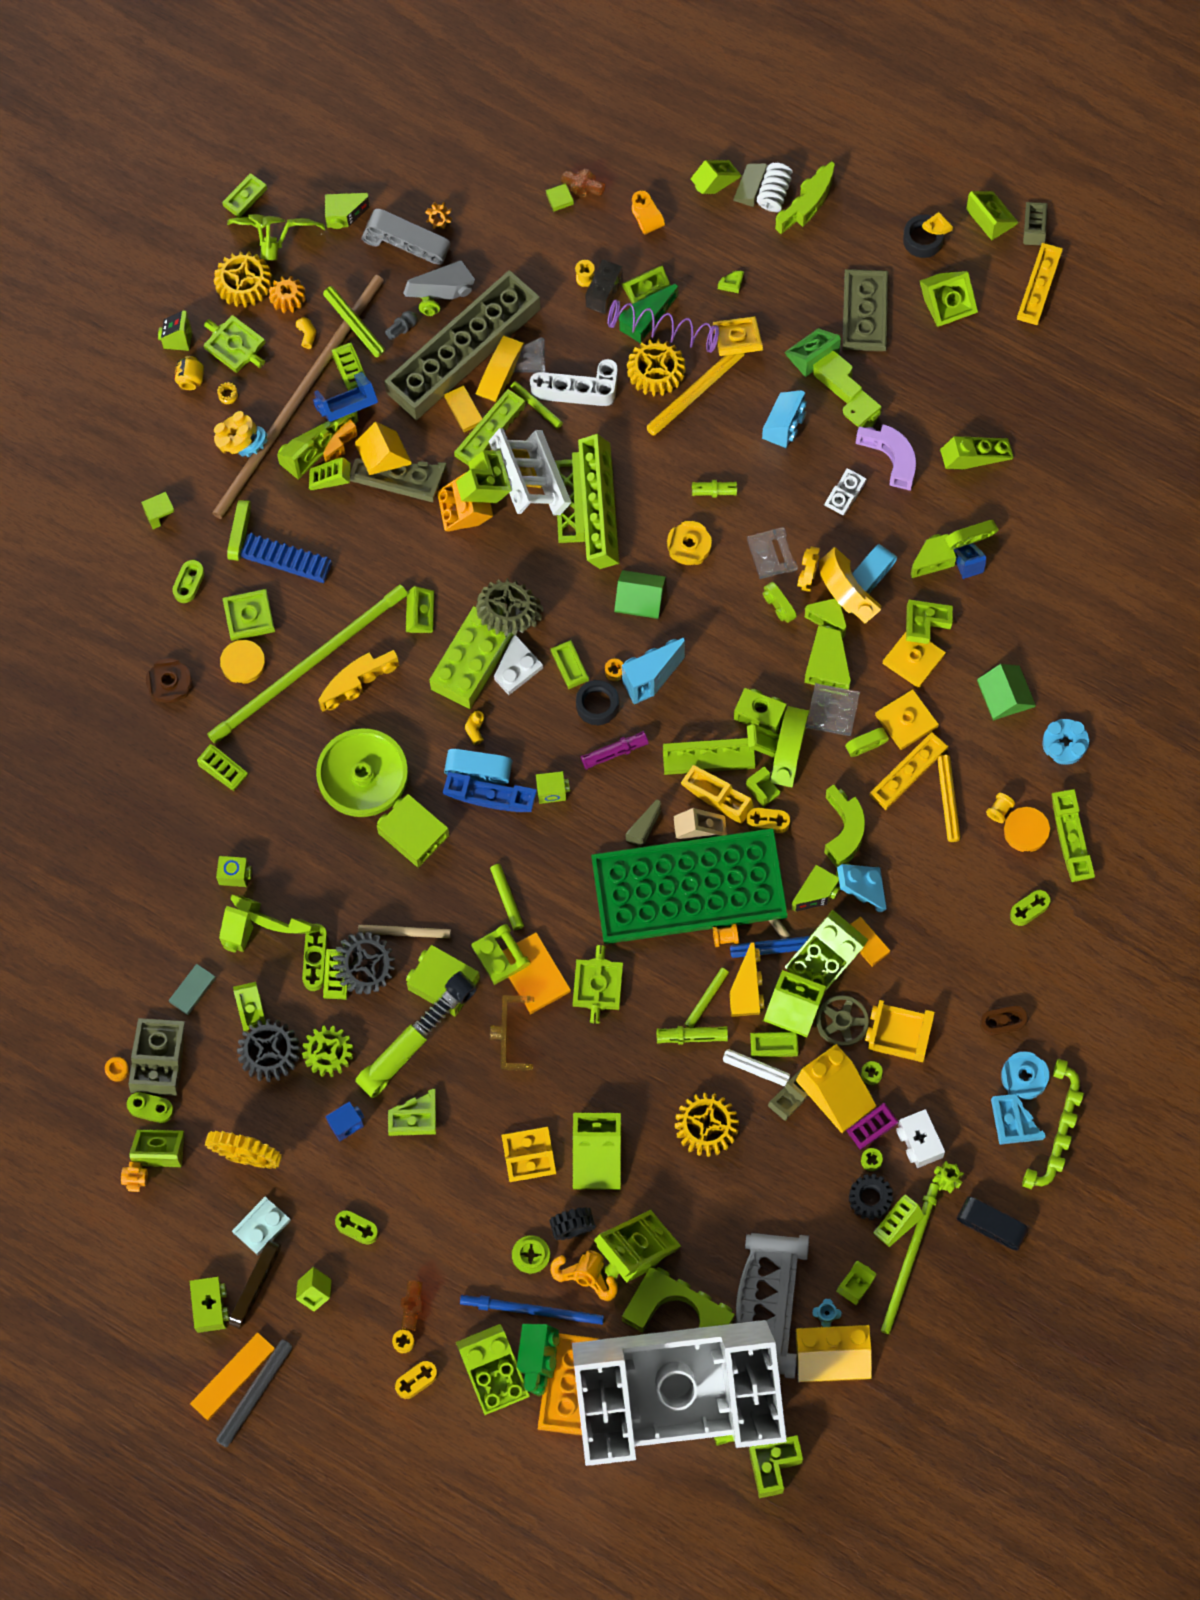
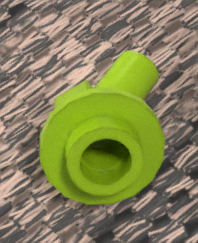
[419,296,440,316]

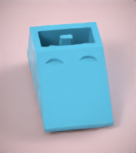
[622,638,685,704]

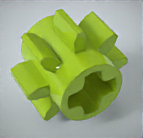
[932,1161,963,1193]

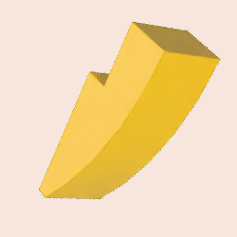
[476,336,524,402]
[681,765,754,824]

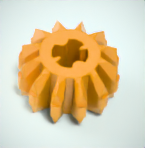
[269,276,306,313]

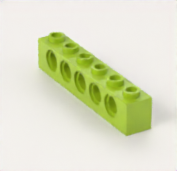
[578,434,619,569]

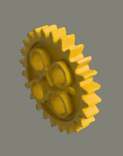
[205,1131,282,1169]

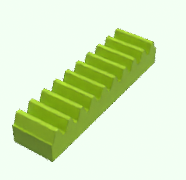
[454,389,526,466]

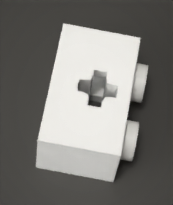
[896,1109,945,1168]

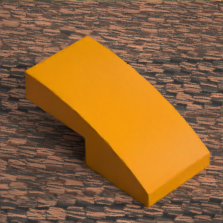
[323,419,357,463]

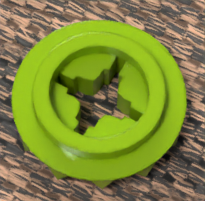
[512,1236,550,1274]

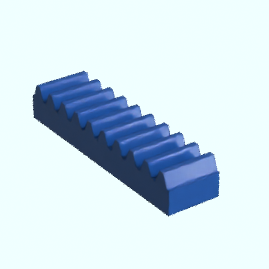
[240,533,332,583]

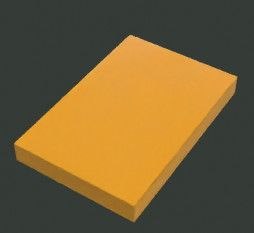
[503,933,571,1015]

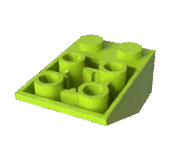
[785,910,868,991]
[573,1113,621,1190]
[456,1324,530,1415]

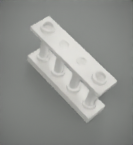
[489,428,571,515]

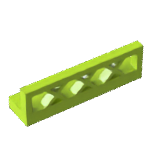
[555,452,585,543]
[663,738,755,775]

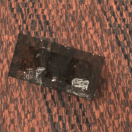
[585,259,623,314]

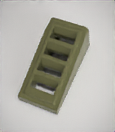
[1023,202,1048,246]
[626,800,662,848]

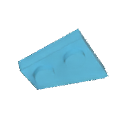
[837,864,886,912]
[991,1094,1046,1145]

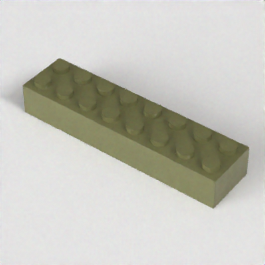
[384,270,541,420]

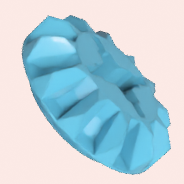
[238,426,268,457]

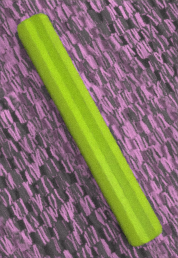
[323,286,385,357]

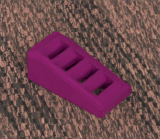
[846,1103,899,1150]

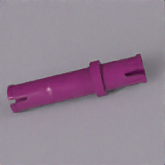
[580,731,649,769]

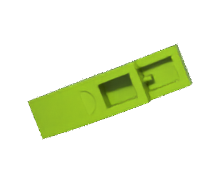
[775,161,835,234]

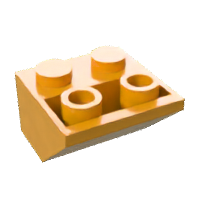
[437,472,493,531]

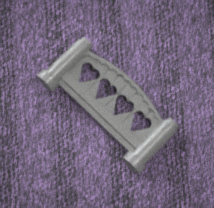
[736,1233,809,1379]

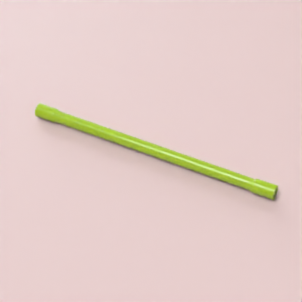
[207,584,408,744]

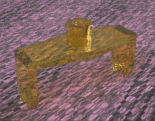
[490,995,534,1070]

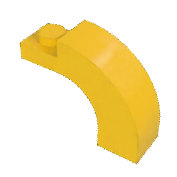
[819,547,881,623]

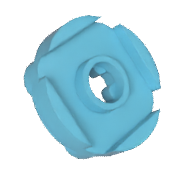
[1042,719,1089,765]
[1001,1052,1049,1100]

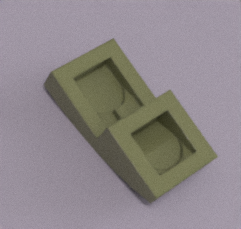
[768,1069,809,1121]

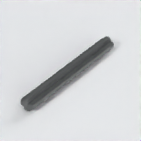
[216,1340,292,1447]

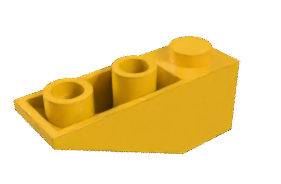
[729,943,764,1017]

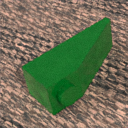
[619,284,678,343]

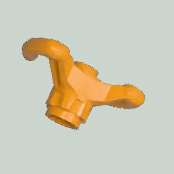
[550,1250,618,1301]

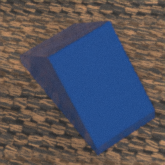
[953,543,986,579]

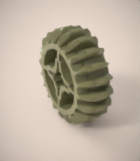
[476,578,537,637]

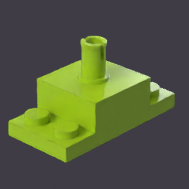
[594,1210,681,1282]

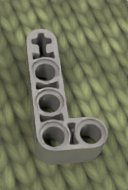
[362,209,451,265]

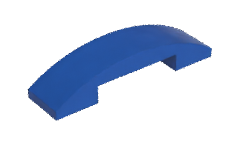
[443,772,537,812]

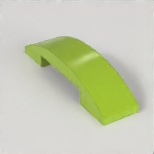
[1052,789,1095,882]
[231,895,321,934]

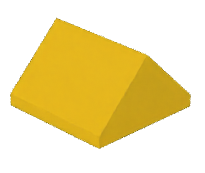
[355,421,411,475]

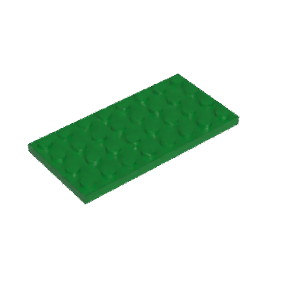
[591,828,787,944]

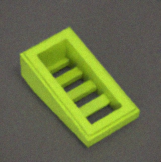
[332,343,366,391]
[309,457,351,490]
[197,744,248,791]
[323,949,351,1000]
[874,1195,924,1247]

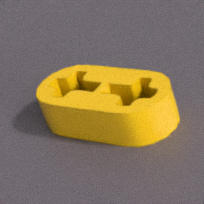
[746,808,790,833]
[395,1361,437,1399]

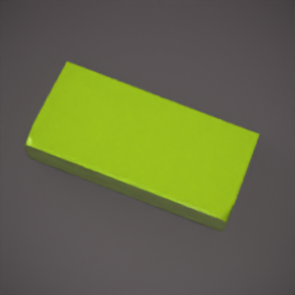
[622,266,671,304]
[406,586,434,633]

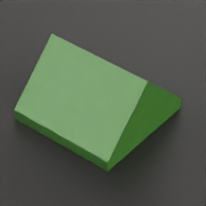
[785,328,841,377]
[614,570,666,619]
[977,664,1036,720]

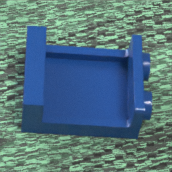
[313,372,378,422]

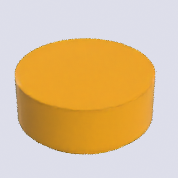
[105,1057,129,1081]

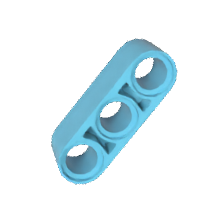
[852,544,897,594]
[444,749,513,784]

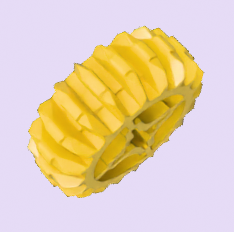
[214,251,272,308]
[627,339,686,397]
[675,1093,739,1157]

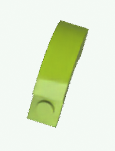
[770,706,809,787]
[824,785,865,868]

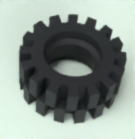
[849,1174,893,1220]
[549,1207,596,1240]

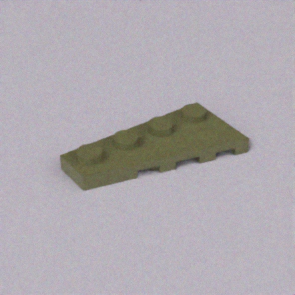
[350,458,446,502]

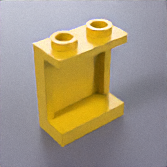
[865,1000,935,1062]

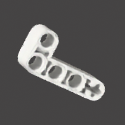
[530,359,618,406]

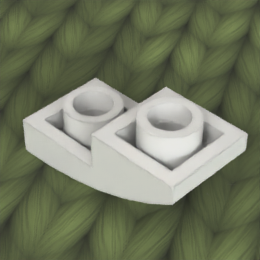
[824,468,867,516]

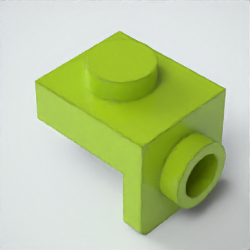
[836,1261,877,1305]

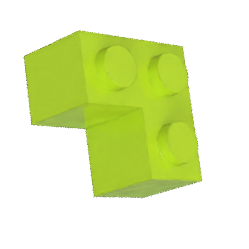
[456,450,512,503]
[749,1435,803,1498]

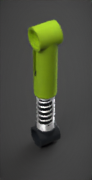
[355,971,478,1098]

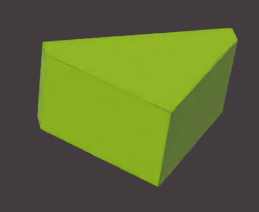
[804,599,846,638]

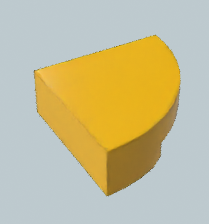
[922,212,953,235]

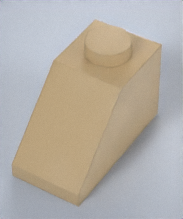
[674,808,727,841]

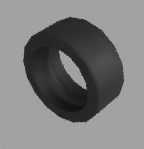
[903,215,944,258]
[576,680,619,725]

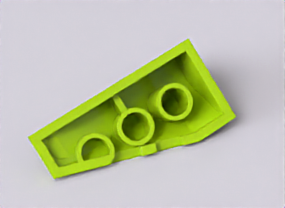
[277,411,359,480]

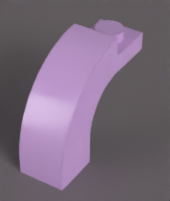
[856,424,916,491]

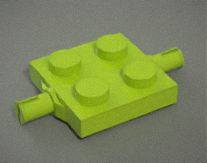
[204,315,265,373]
[573,945,623,1024]

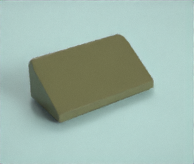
[733,164,768,207]

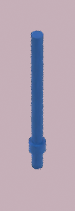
[460,1295,604,1325]

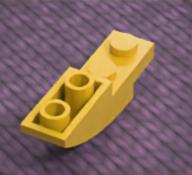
[319,650,399,712]

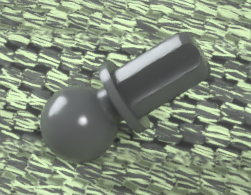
[385,311,418,340]

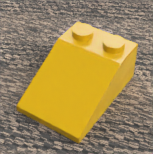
[796,1044,877,1133]

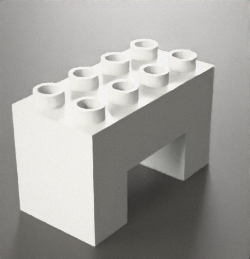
[572,1320,786,1466]

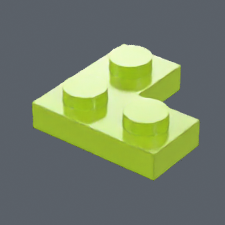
[906,600,953,644]

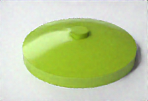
[316,728,408,817]

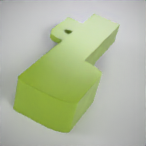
[813,351,881,427]

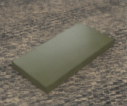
[842,269,888,351]

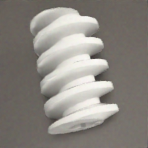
[757,163,793,212]

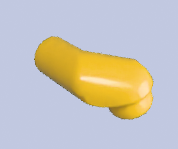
[296,317,316,349]
[465,711,484,745]

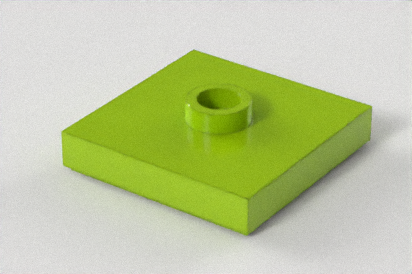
[223,589,275,641]

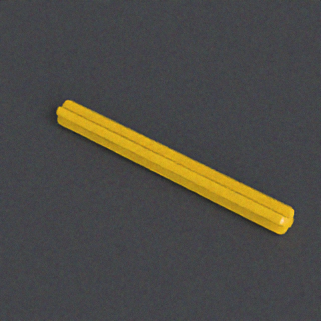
[647,353,744,436]

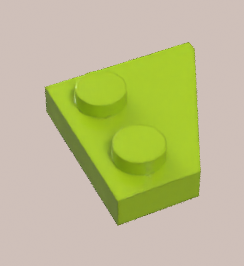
[388,1089,436,1136]

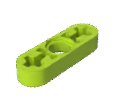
[227,500,251,561]
[945,520,999,550]
[302,924,328,991]

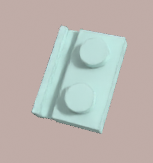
[232,1197,291,1255]

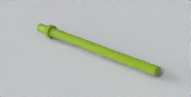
[881,1183,939,1334]

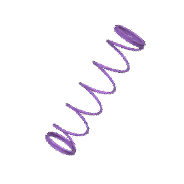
[608,300,719,353]

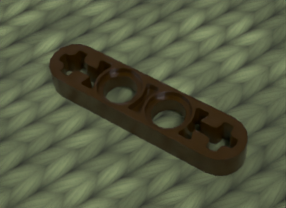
[229,1240,281,1329]

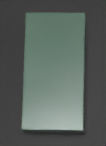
[169,964,216,1015]

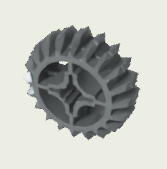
[332,932,395,994]
[237,1019,301,1082]

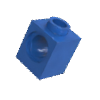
[325,1101,364,1141]

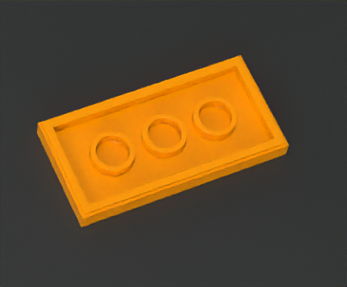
[538,1333,599,1435]

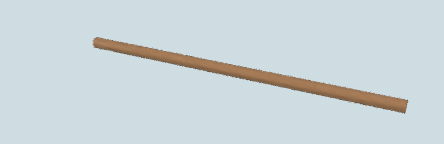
[212,275,384,519]

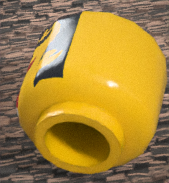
[174,356,204,390]

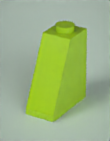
[805,626,851,693]

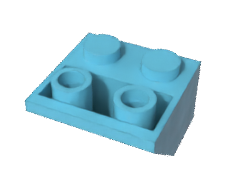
[762,391,807,448]

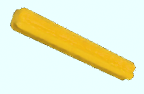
[938,755,960,842]

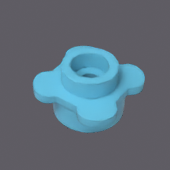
[812,1299,841,1327]

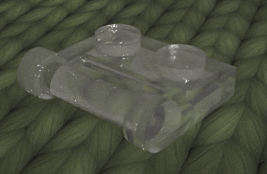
[747,527,798,579]

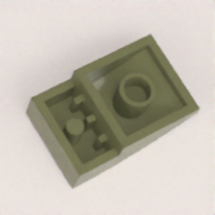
[128,1018,185,1096]

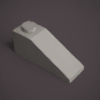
[403,261,475,299]

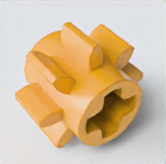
[426,202,452,229]
[121,1162,148,1192]

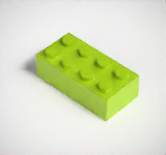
[429,606,514,709]

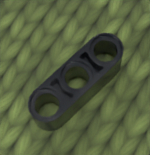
[956,1197,1029,1251]

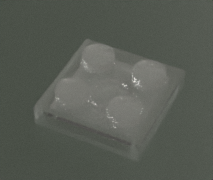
[806,683,860,736]

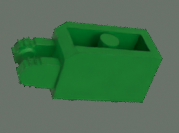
[517,1324,560,1396]

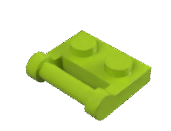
[471,924,531,985]

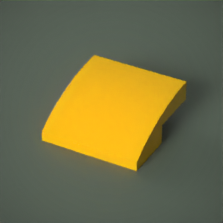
[501,1127,556,1182]

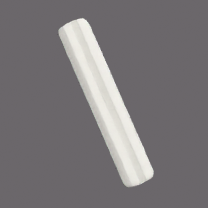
[723,1049,790,1086]

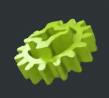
[302,1026,353,1077]

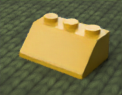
[795,1325,871,1382]

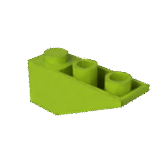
[940,436,1014,469]

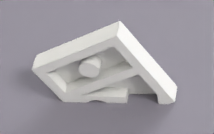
[494,635,543,695]

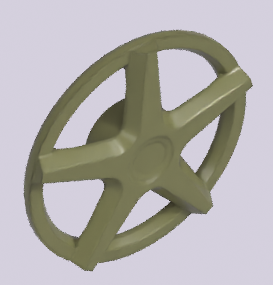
[816,996,869,1047]

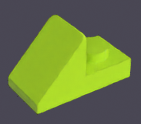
[233,982,266,1031]

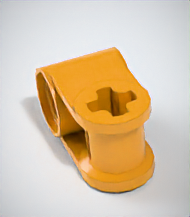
[632,191,665,235]

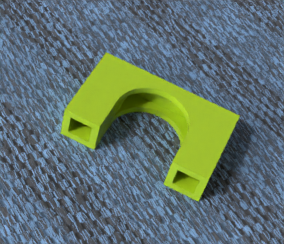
[622,1267,735,1333]

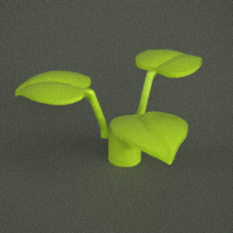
[227,214,325,260]

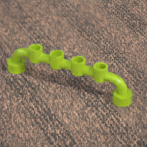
[1022,1058,1083,1189]

